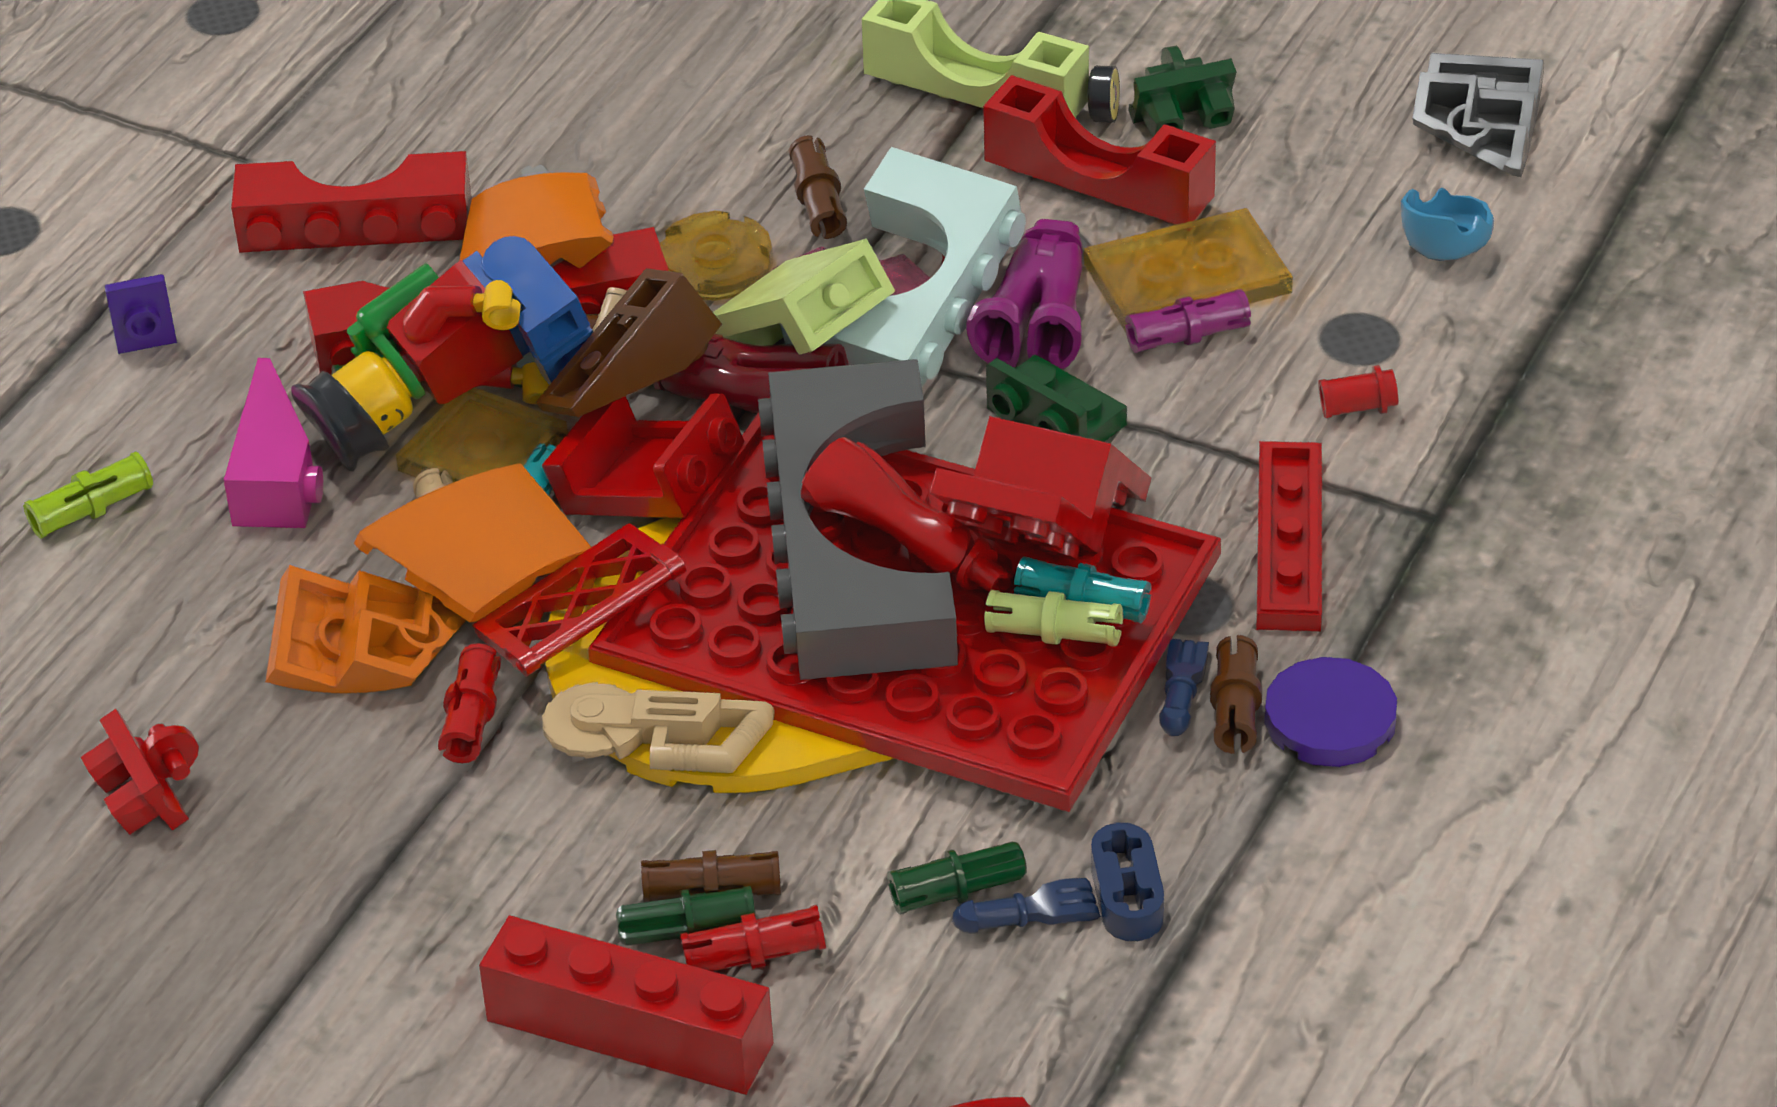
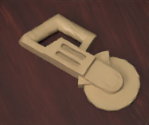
[542,682,775,773]

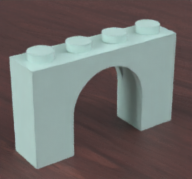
[780,147,1026,387]

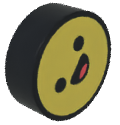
[1088,65,1120,123]

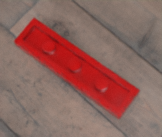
[1256,441,1322,632]

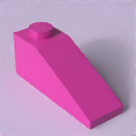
[223,358,323,528]

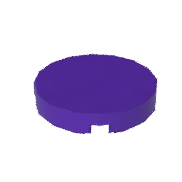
[1264,657,1397,767]

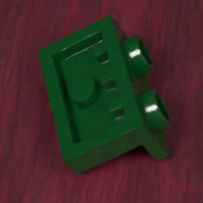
[986,354,1127,442]

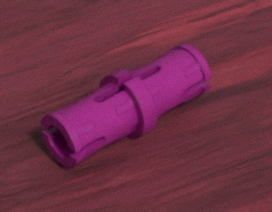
[1125,289,1251,353]

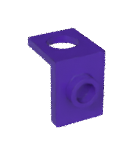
[104,274,177,354]

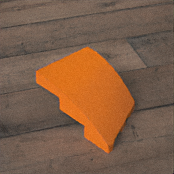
[459,172,614,268]
[354,463,591,622]
[265,565,466,694]

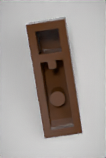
[536,268,722,417]

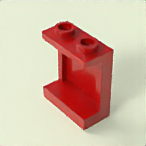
[542,394,745,518]

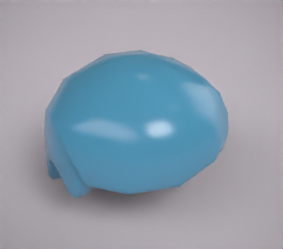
[1401,188,1494,261]

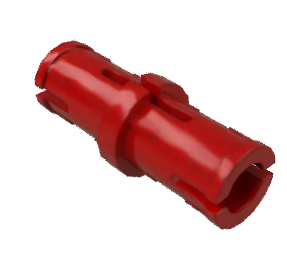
[438,643,502,764]
[680,905,826,972]

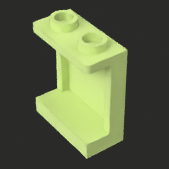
[713,239,895,355]

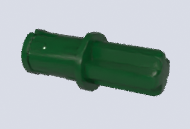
[887,841,1027,914]
[616,886,756,946]

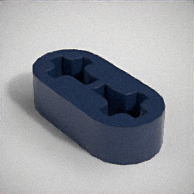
[1091,822,1164,942]

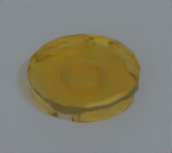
[660,211,773,301]

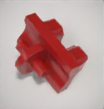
[80,709,199,835]

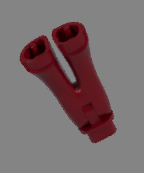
[653,334,849,415]

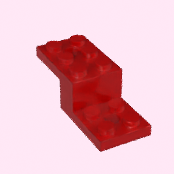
[930,416,1152,560]

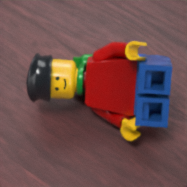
[291,236,593,472]

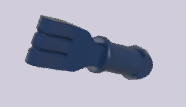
[1159,638,1209,736]
[952,878,1101,934]

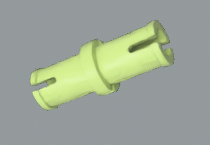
[984,590,1123,646]

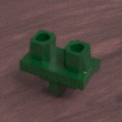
[1128,45,1237,137]

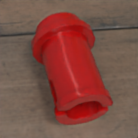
[1318,365,1399,419]

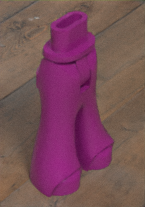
[966,219,1083,369]

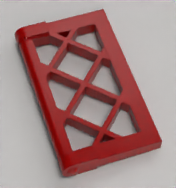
[472,523,687,677]

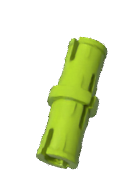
[23,451,153,539]

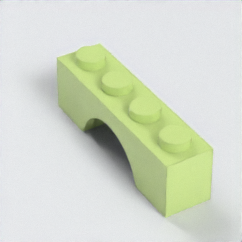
[861,0,1089,118]

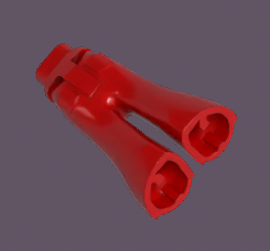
[801,437,1015,593]

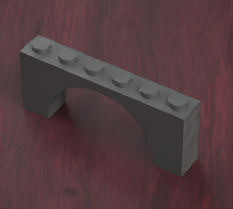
[758,359,958,680]

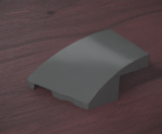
[1412,53,1544,177]

